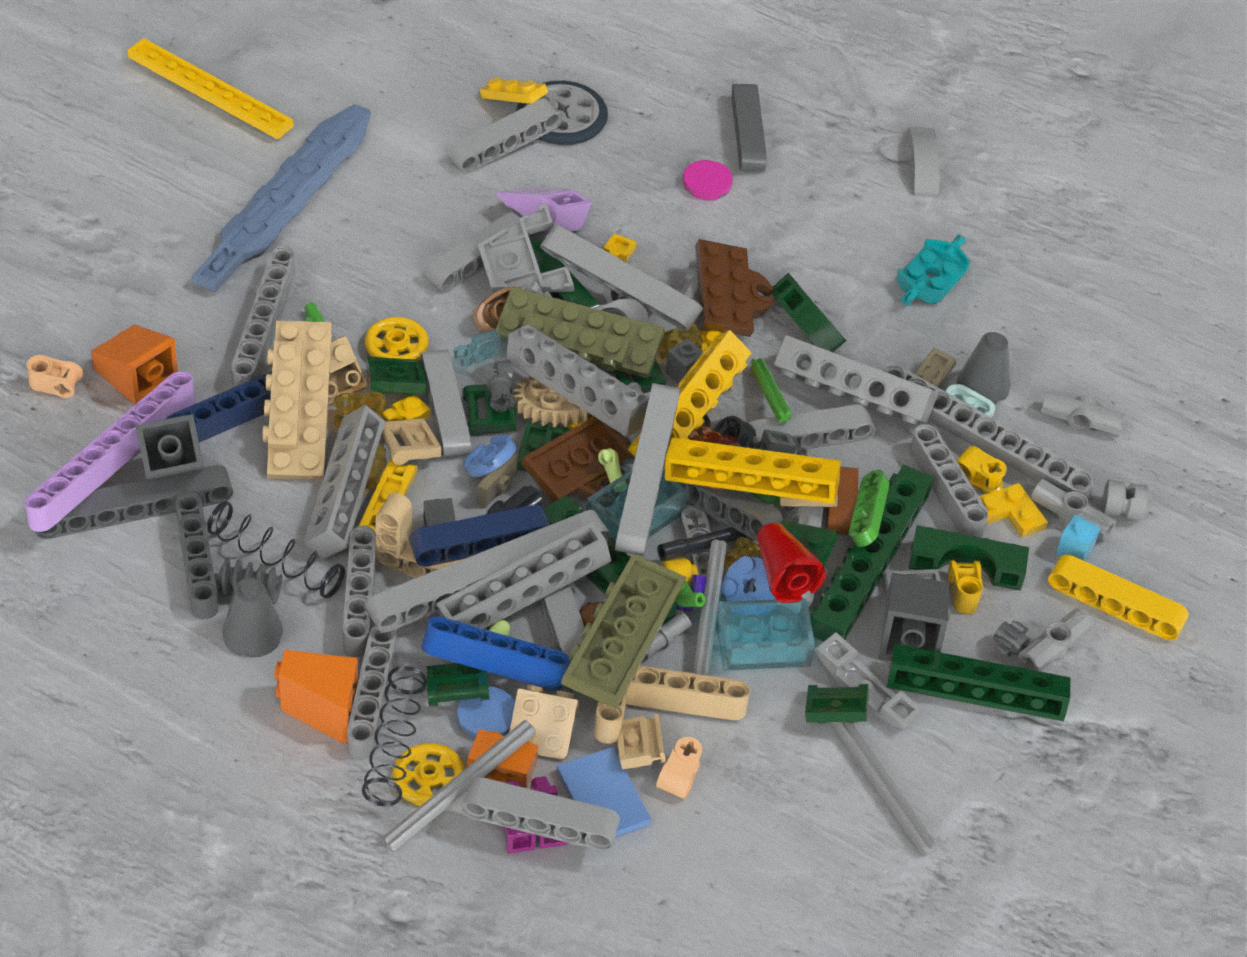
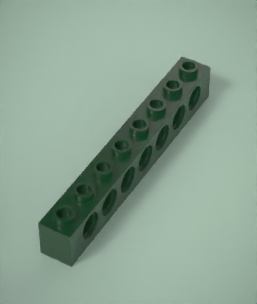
[807,465,934,642]

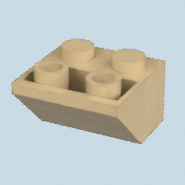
[328,336,368,405]

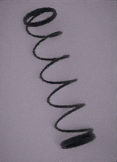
[207,501,345,599]
[362,666,427,807]

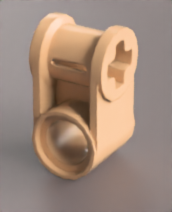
[27,355,83,398]
[656,737,702,799]

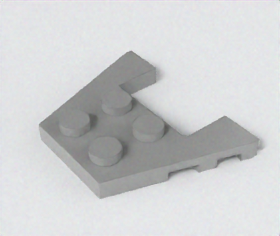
[478,203,575,293]

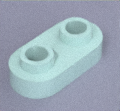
[946,384,995,418]

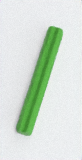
[750,358,792,423]

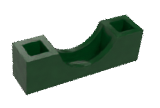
[908,525,1029,591]

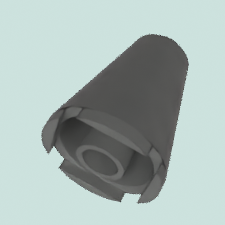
[957,332,1011,404]
[223,578,283,657]

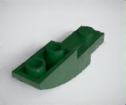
[772,272,847,352]

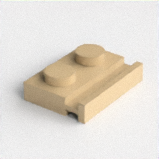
[617,714,666,770]

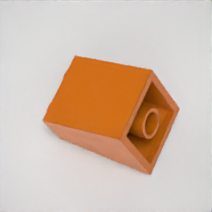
[91,324,178,405]
[274,650,358,744]

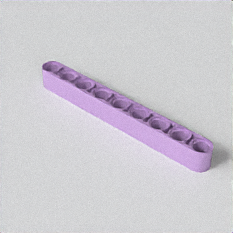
[24,371,196,532]

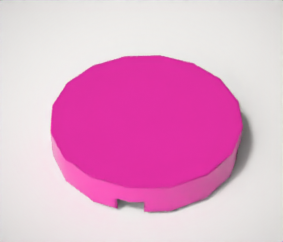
[683,160,733,200]

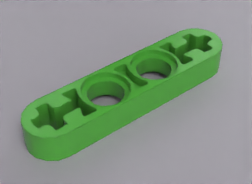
[849,469,890,547]

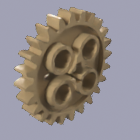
[514,375,593,427]

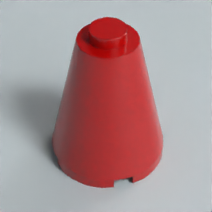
[757,523,826,603]

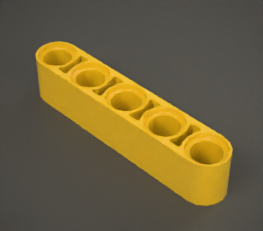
[1048,555,1189,640]

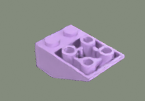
[496,187,592,235]

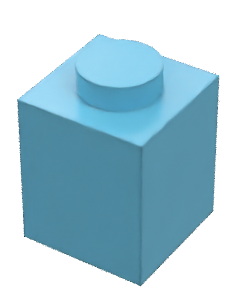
[1056,515,1101,561]

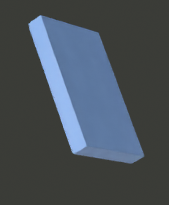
[556,747,651,837]

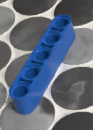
[421,617,571,690]

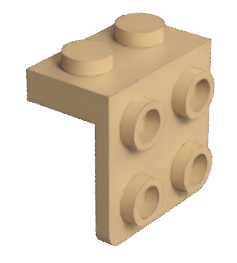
[509,685,580,760]

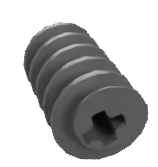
[217,557,283,604]

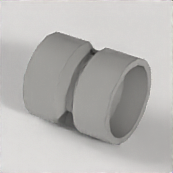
[1101,479,1148,521]

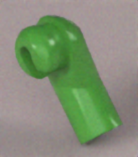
[304,302,324,322]
[675,581,705,607]

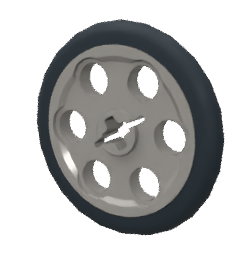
[516,80,608,145]

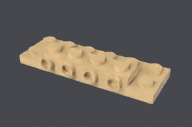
[263,320,332,480]

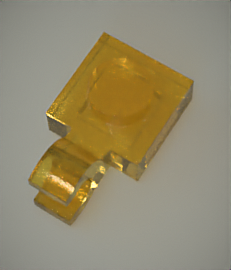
[658,324,704,360]

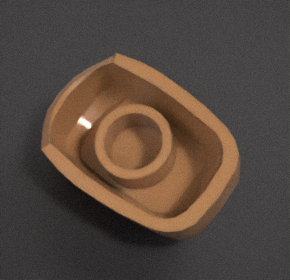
[472,286,520,334]

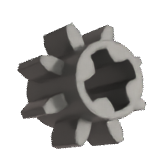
[993,620,1030,657]

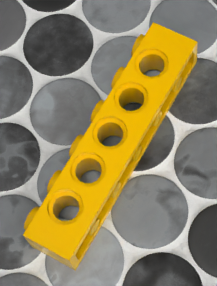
[628,330,752,470]
[665,438,841,504]

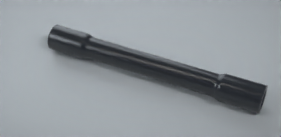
[657,515,784,561]

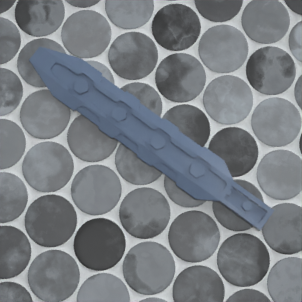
[192,104,371,292]

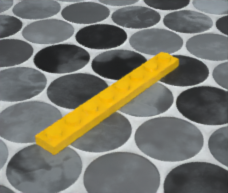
[127,38,294,140]

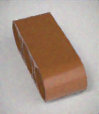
[826,466,858,535]

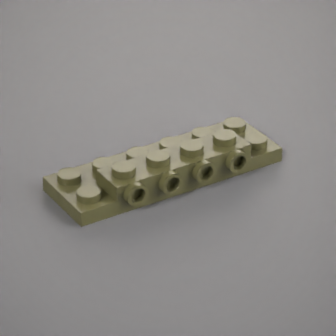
[495,287,665,379]
[561,554,686,709]

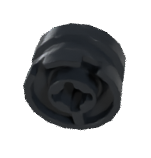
[713,415,756,448]

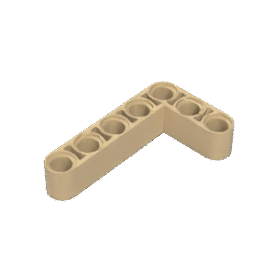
[376,493,463,578]
[594,666,750,744]

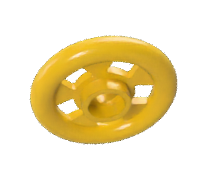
[364,317,429,360]
[392,743,466,806]

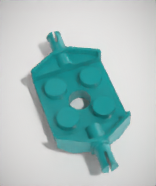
[896,234,970,306]

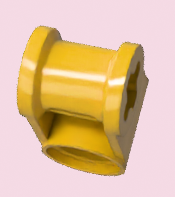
[956,446,1006,494]
[948,560,983,614]

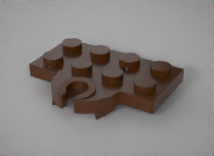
[695,239,774,337]
[520,417,635,505]

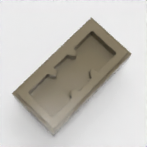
[914,347,956,388]
[477,454,518,508]

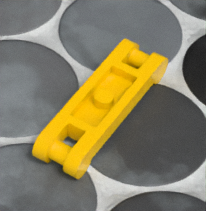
[359,459,418,532]

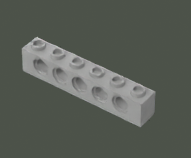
[506,324,649,437]
[774,335,938,425]
[303,405,385,559]
[436,521,611,629]

